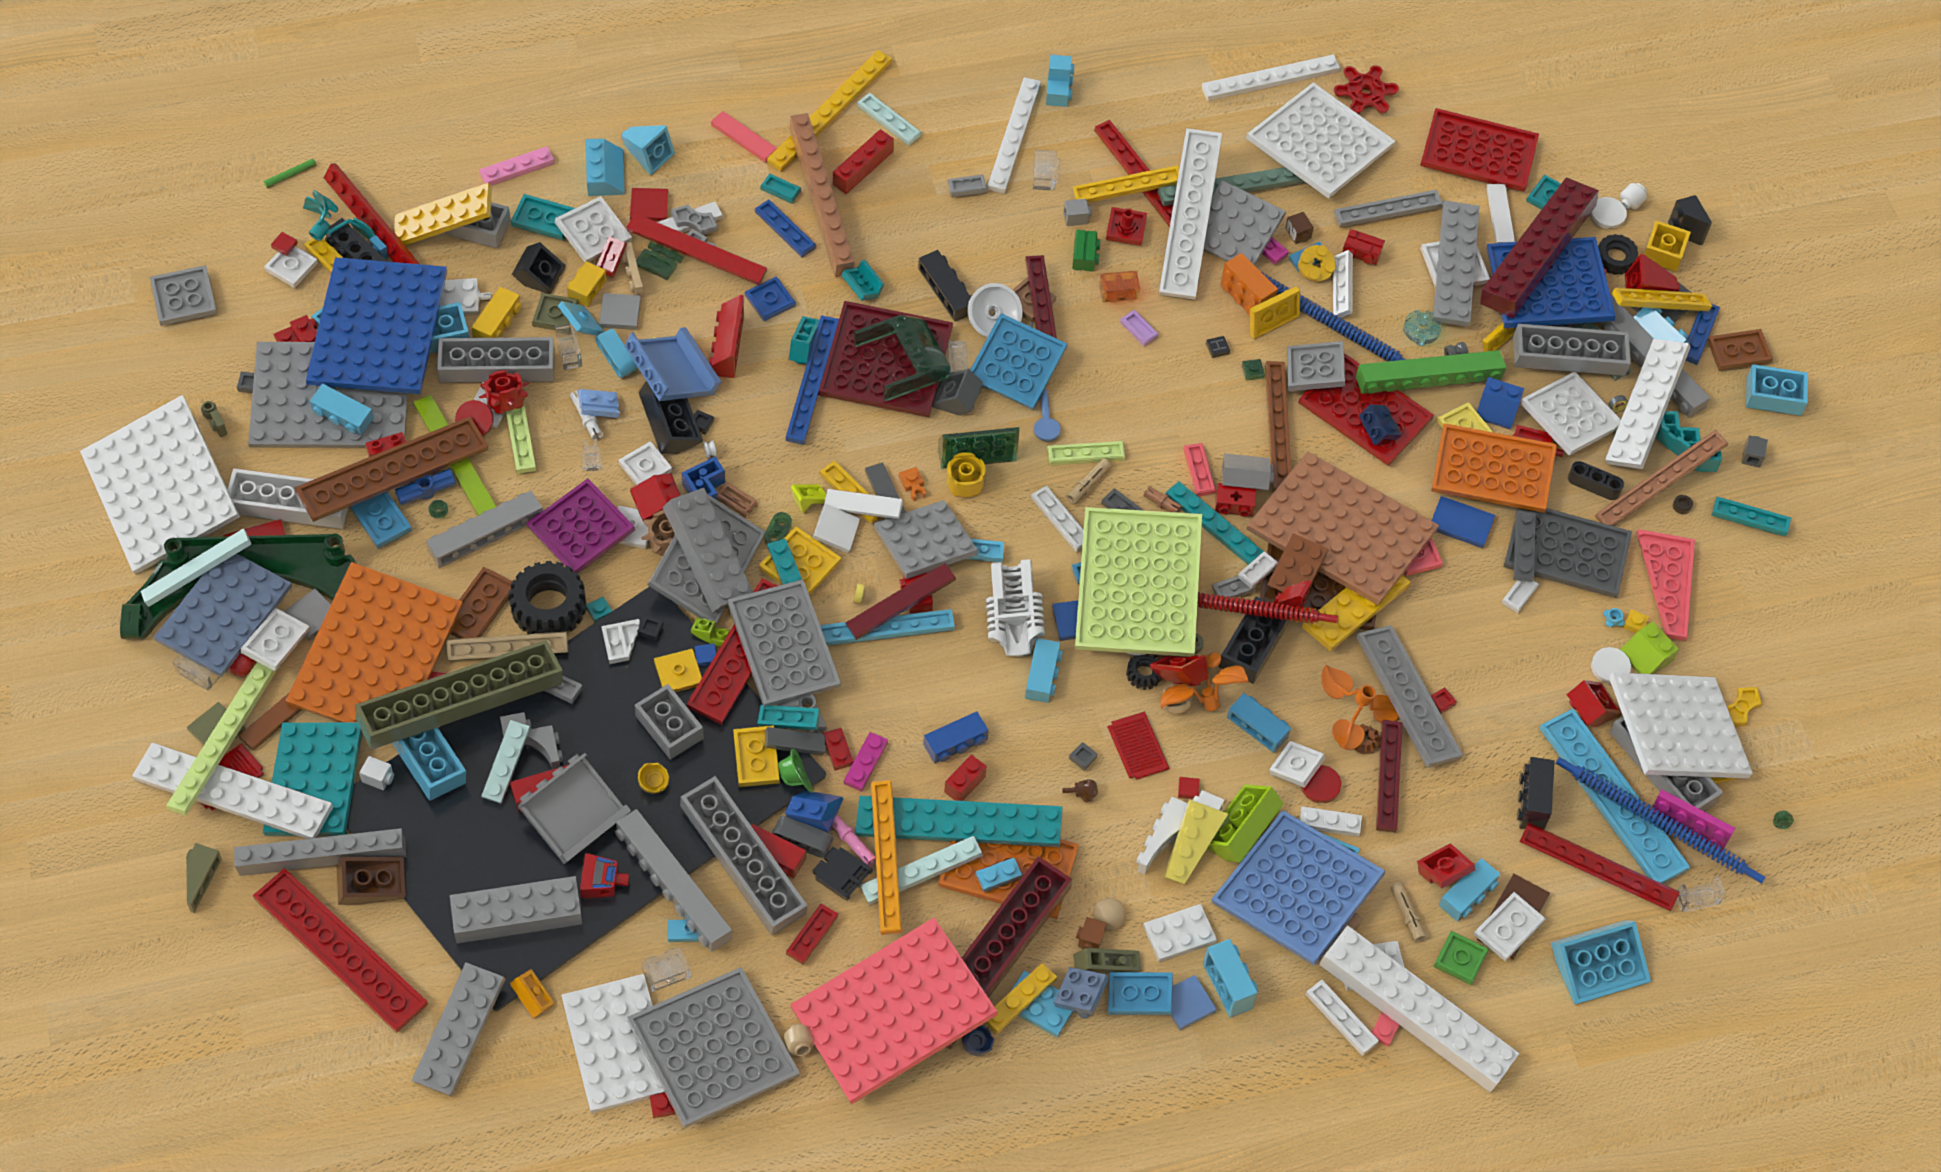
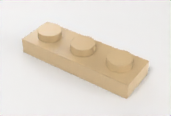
[622,243,643,298]

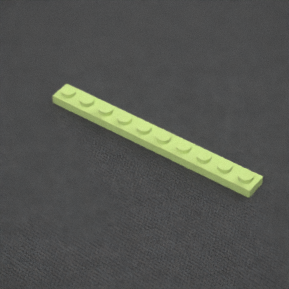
[166,662,280,816]

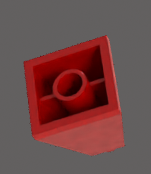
[1625,254,1680,292]

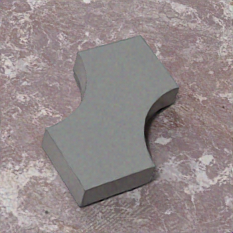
[671,204,718,235]

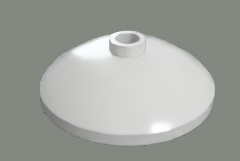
[968,283,1022,338]

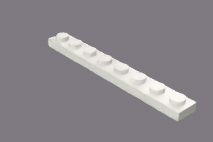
[1202,55,1340,101]
[987,77,1041,194]

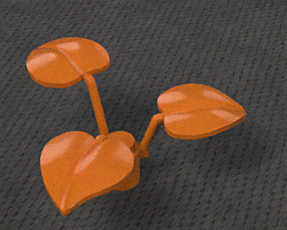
[1160,652,1249,711]
[1321,665,1399,750]

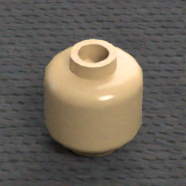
[784,1024,814,1057]

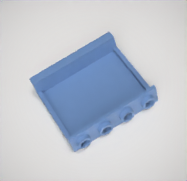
[624,327,721,401]

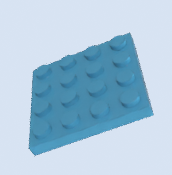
[970,313,1068,411]

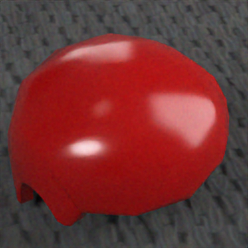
[228,653,257,677]

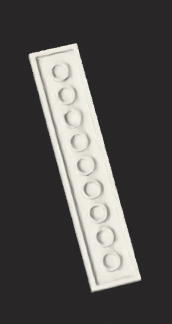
[1159,128,1222,300]
[132,743,333,839]

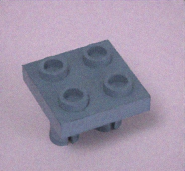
[1053,967,1109,1019]

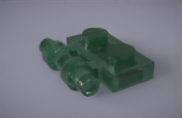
[636,242,683,280]

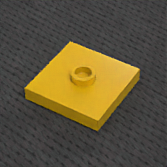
[654,649,702,693]

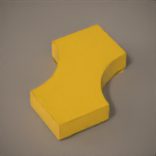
[1727,687,1762,727]

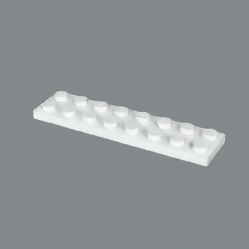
[1605,339,1690,469]

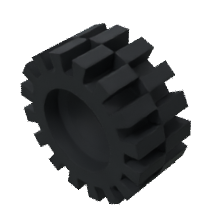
[1126,654,1161,690]

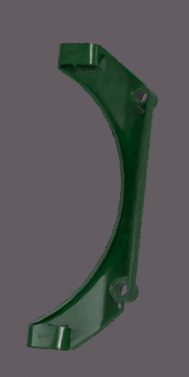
[120,533,357,639]

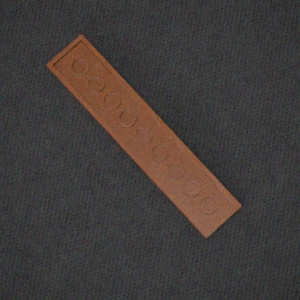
[295,417,489,522]

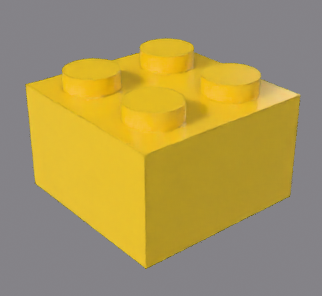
[1644,220,1691,272]

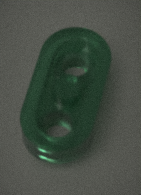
[764,512,792,545]

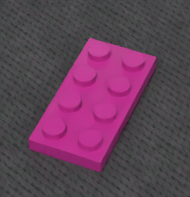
[1651,789,1735,851]

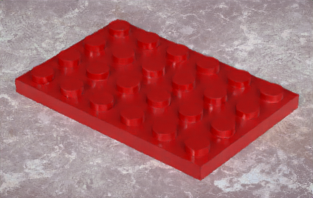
[1420,108,1539,192]
[1298,353,1434,466]

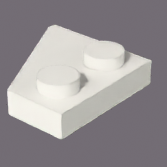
[601,619,640,664]

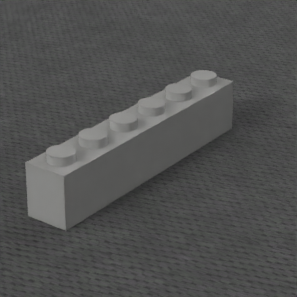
[426,491,543,568]

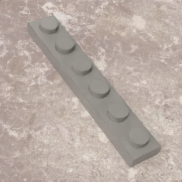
[1334,190,1443,228]

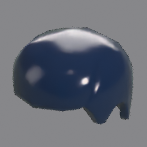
[962,1025,994,1057]

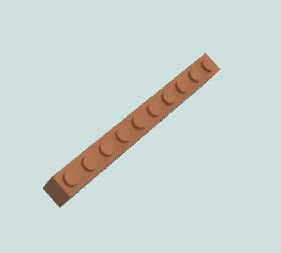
[789,113,854,277]

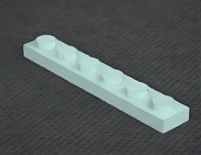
[861,836,983,905]

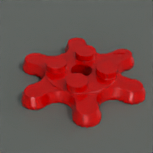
[1334,65,1399,114]

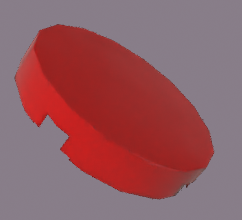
[455,400,494,436]
[1301,765,1342,803]

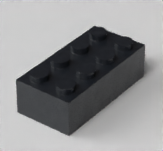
[1218,596,1289,684]

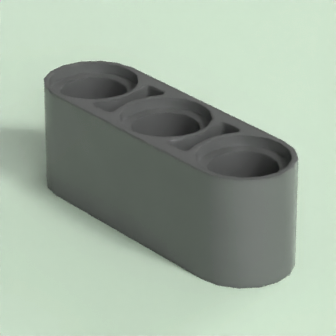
[772,816,834,858]

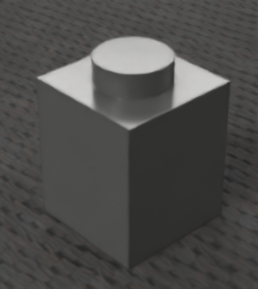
[1742,435,1768,468]

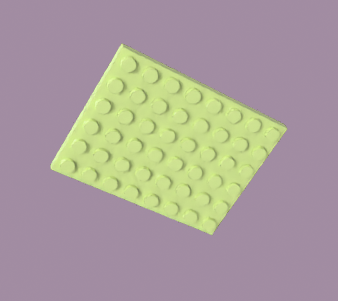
[1075,507,1202,657]

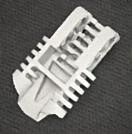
[986,559,1045,657]

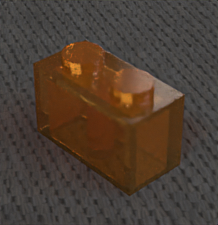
[1099,271,1141,303]

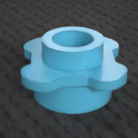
[1603,608,1625,627]

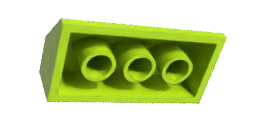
[1207,784,1284,863]

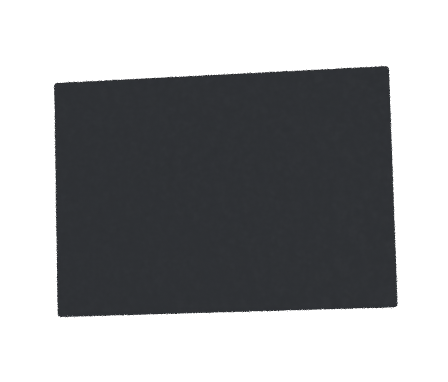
[347,586,826,1011]

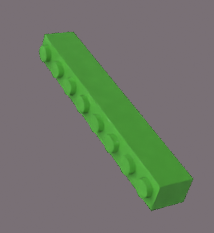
[1355,350,1507,394]

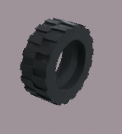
[1598,234,1638,275]

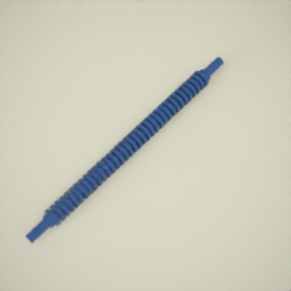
[1261,272,1406,362]
[1555,757,1766,884]

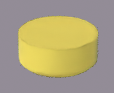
[853,583,865,604]

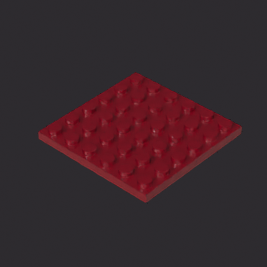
[819,301,953,417]

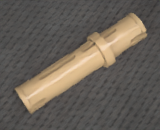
[1066,458,1111,504]
[1391,882,1427,942]

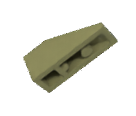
[186,843,222,913]
[1073,948,1141,975]

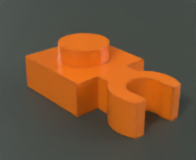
[899,467,926,501]

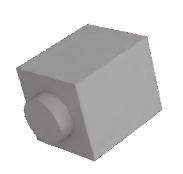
[1063,199,1092,226]

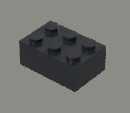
[1517,757,1555,829]

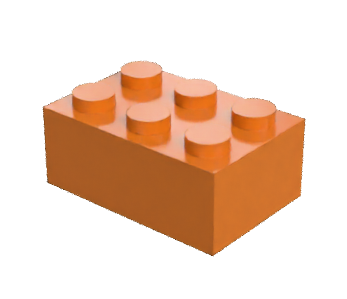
[1221,253,1278,316]

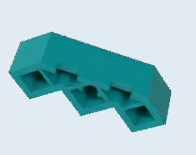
[1656,411,1722,472]

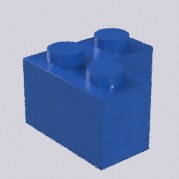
[682,457,725,501]

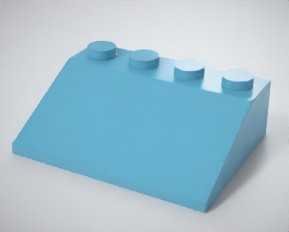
[1551,920,1651,1004]

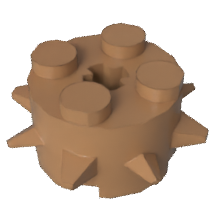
[641,510,675,556]

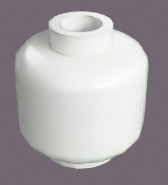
[1620,183,1647,210]

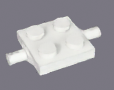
[440,278,492,315]

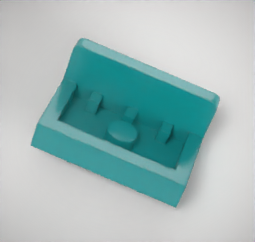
[841,260,884,301]

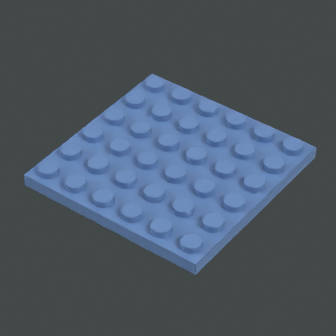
[1212,810,1385,965]

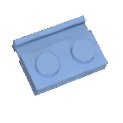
[578,389,620,418]

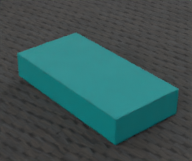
[760,173,801,204]

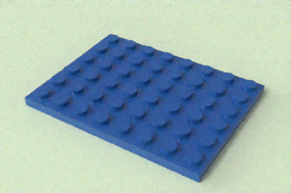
[306,257,447,394]

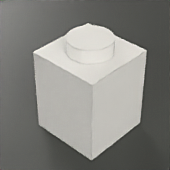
[359,756,394,790]

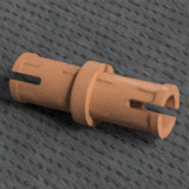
[1143,486,1182,513]

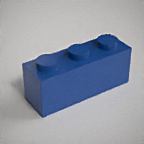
[923,711,989,764]

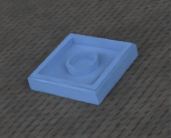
[1171,975,1216,1030]

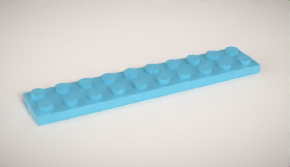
[1539,709,1690,884]

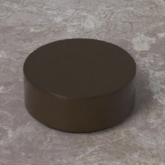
[1673,495,1693,514]

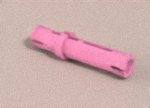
[832,815,876,867]

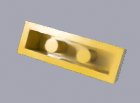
[471,287,522,338]

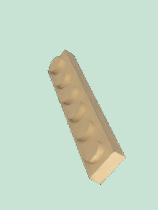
[446,632,569,660]

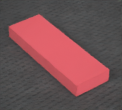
[1183,443,1216,496]

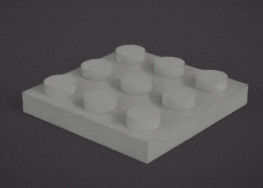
[150,265,217,326]
[1287,341,1345,391]

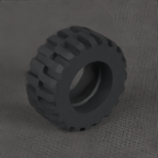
[509,561,586,634]

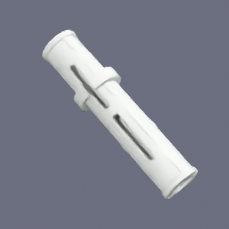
[570,390,603,441]

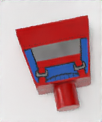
[580,853,630,898]

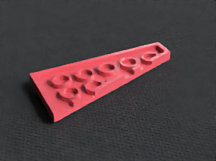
[1636,529,1695,641]

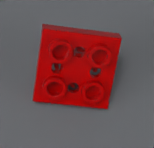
[1106,207,1147,246]

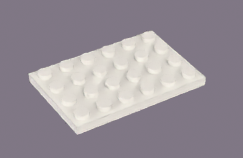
[561,974,665,1114]

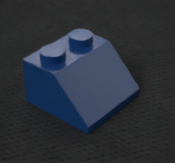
[1477,377,1524,430]
[785,790,843,833]

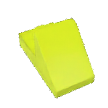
[791,484,826,513]

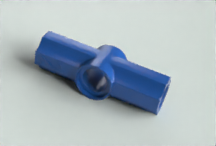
[395,469,456,505]

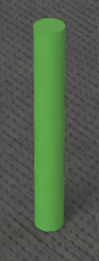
[263,158,316,188]

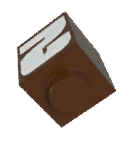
[1285,211,1314,244]

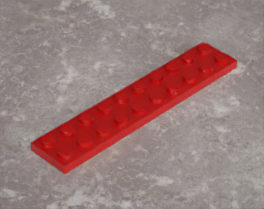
[253,868,428,1033]

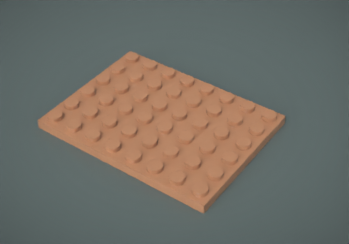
[1246,452,1439,606]

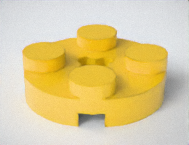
[1298,245,1336,282]

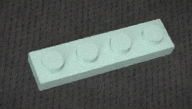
[482,720,530,804]

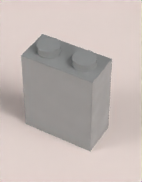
[1222,453,1274,490]

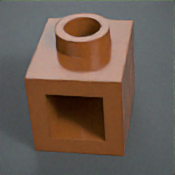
[1076,917,1107,950]

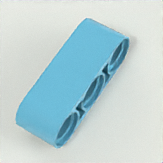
[595,328,638,378]

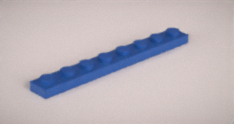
[786,315,839,445]

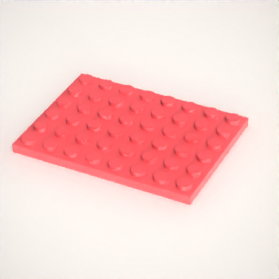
[790,918,998,1105]

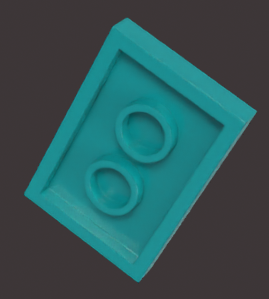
[510,194,575,240]

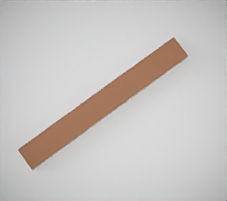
[1595,430,1728,526]

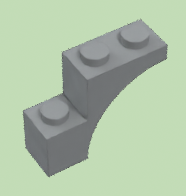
[500,712,563,770]

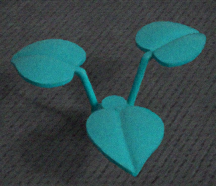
[303,190,375,242]

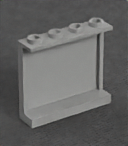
[518,753,631,864]

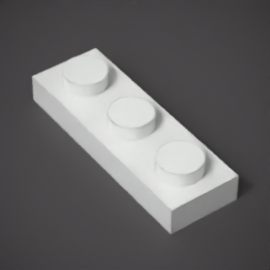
[1300,806,1362,837]

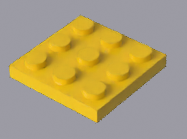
[759,526,841,596]

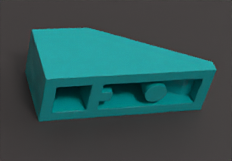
[789,316,820,364]

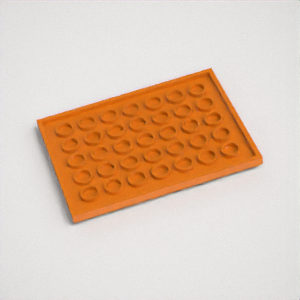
[286,562,463,722]

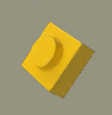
[1623,609,1649,633]

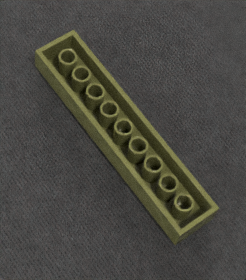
[355,640,563,750]

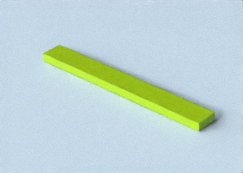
[413,395,496,516]

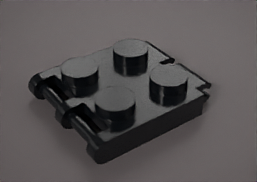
[812,847,873,901]

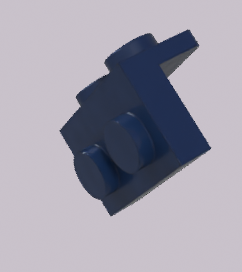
[1359,404,1401,445]

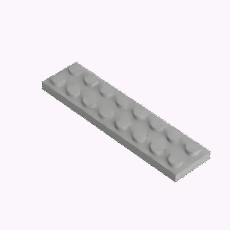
[1432,201,1480,326]
[1356,625,1463,768]

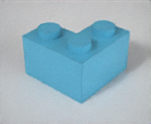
[1046,55,1075,107]

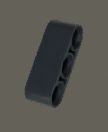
[1568,461,1624,500]

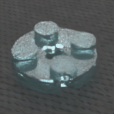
[1403,310,1441,346]

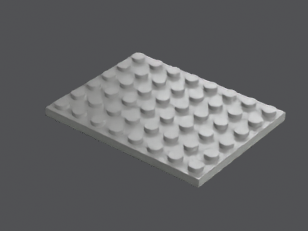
[248,342,408,448]

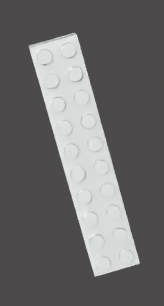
[1319,925,1519,1093]

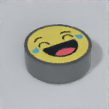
[1608,395,1628,413]

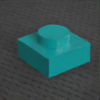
[586,597,612,622]

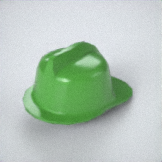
[778,749,814,793]

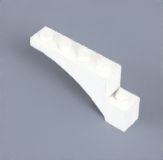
[1136,790,1224,875]

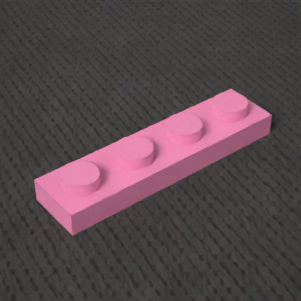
[479,146,554,186]

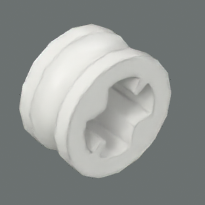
[704,440,717,459]

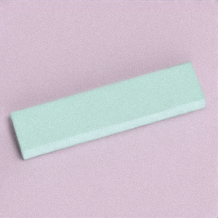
[857,93,921,146]

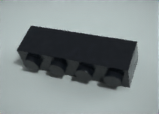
[918,250,972,322]

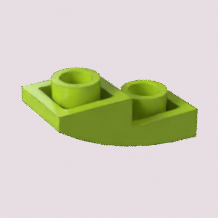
[691,618,730,647]

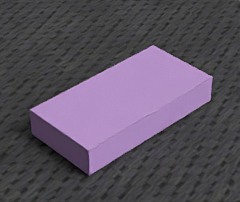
[1120,310,1158,346]

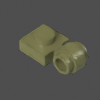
[201,401,227,437]

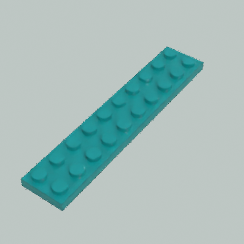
[855,796,1063,847]

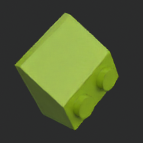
[1620,621,1679,674]

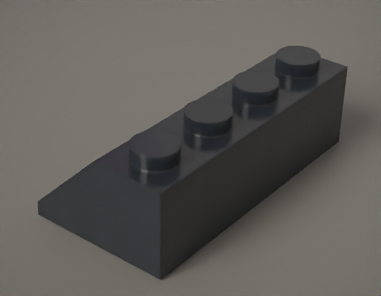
[638,381,703,454]

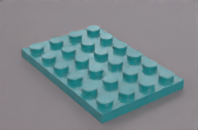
[263,722,362,836]

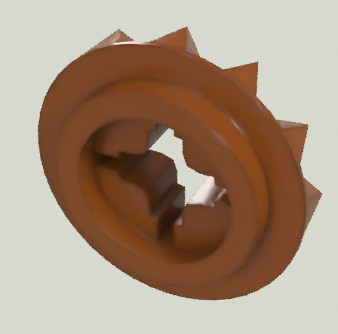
[1354,724,1380,754]

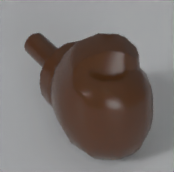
[1062,779,1098,802]

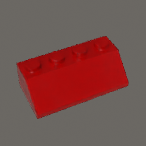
[709,295,744,378]

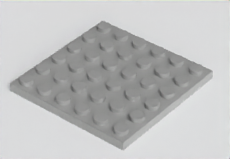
[627,967,800,1129]

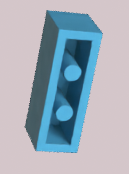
[1227,693,1291,753]

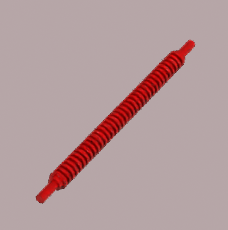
[1197,592,1339,624]

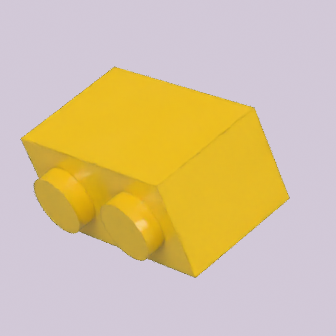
[567,261,607,307]

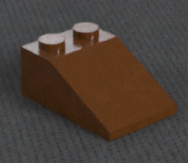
[337,857,406,905]

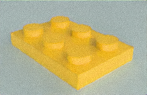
[1250,286,1300,339]
[733,726,780,787]

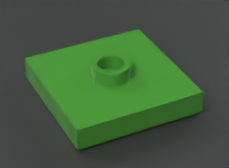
[1433,931,1489,985]

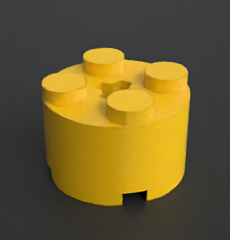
[946,453,986,497]

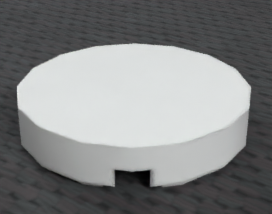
[1591,197,1627,229]
[1591,647,1631,685]

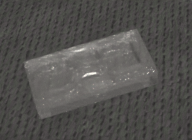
[948,341,969,374]

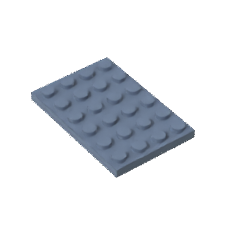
[154,554,292,677]

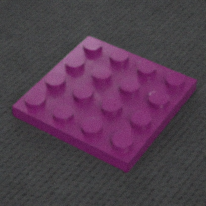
[526,478,636,573]

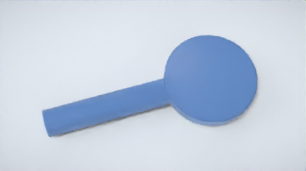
[1034,389,1060,441]

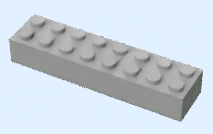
[680,776,808,936]

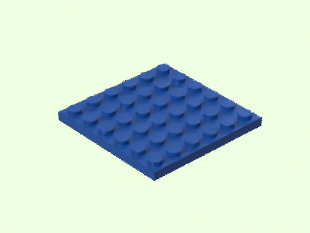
[1486,237,1616,328]

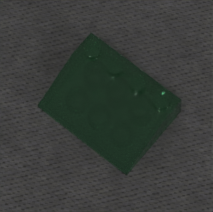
[938,427,1020,469]

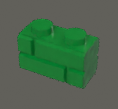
[1072,230,1101,272]

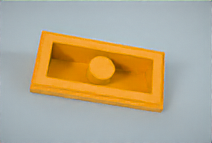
[510,969,555,1018]

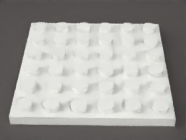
[1246,83,1395,199]
[1609,672,1753,778]

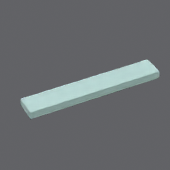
[141,528,251,607]

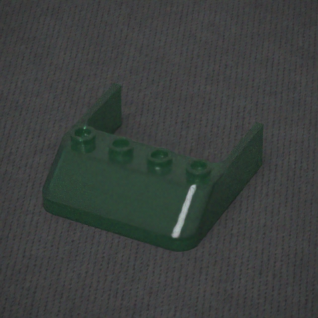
[854,315,951,401]

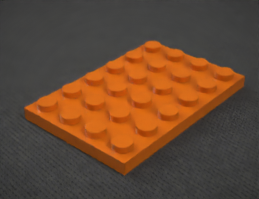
[1431,423,1557,513]
[938,839,1079,919]

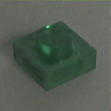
[1242,359,1265,381]

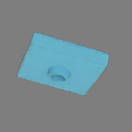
[558,301,604,336]

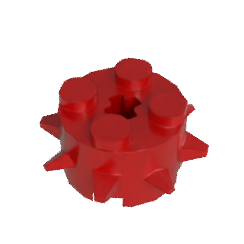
[479,370,529,414]

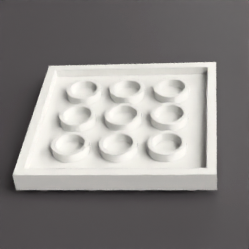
[1520,372,1621,456]

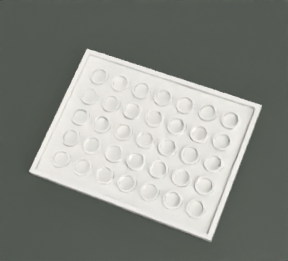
[80,395,240,574]

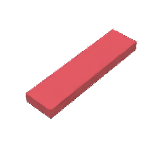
[711,111,777,163]

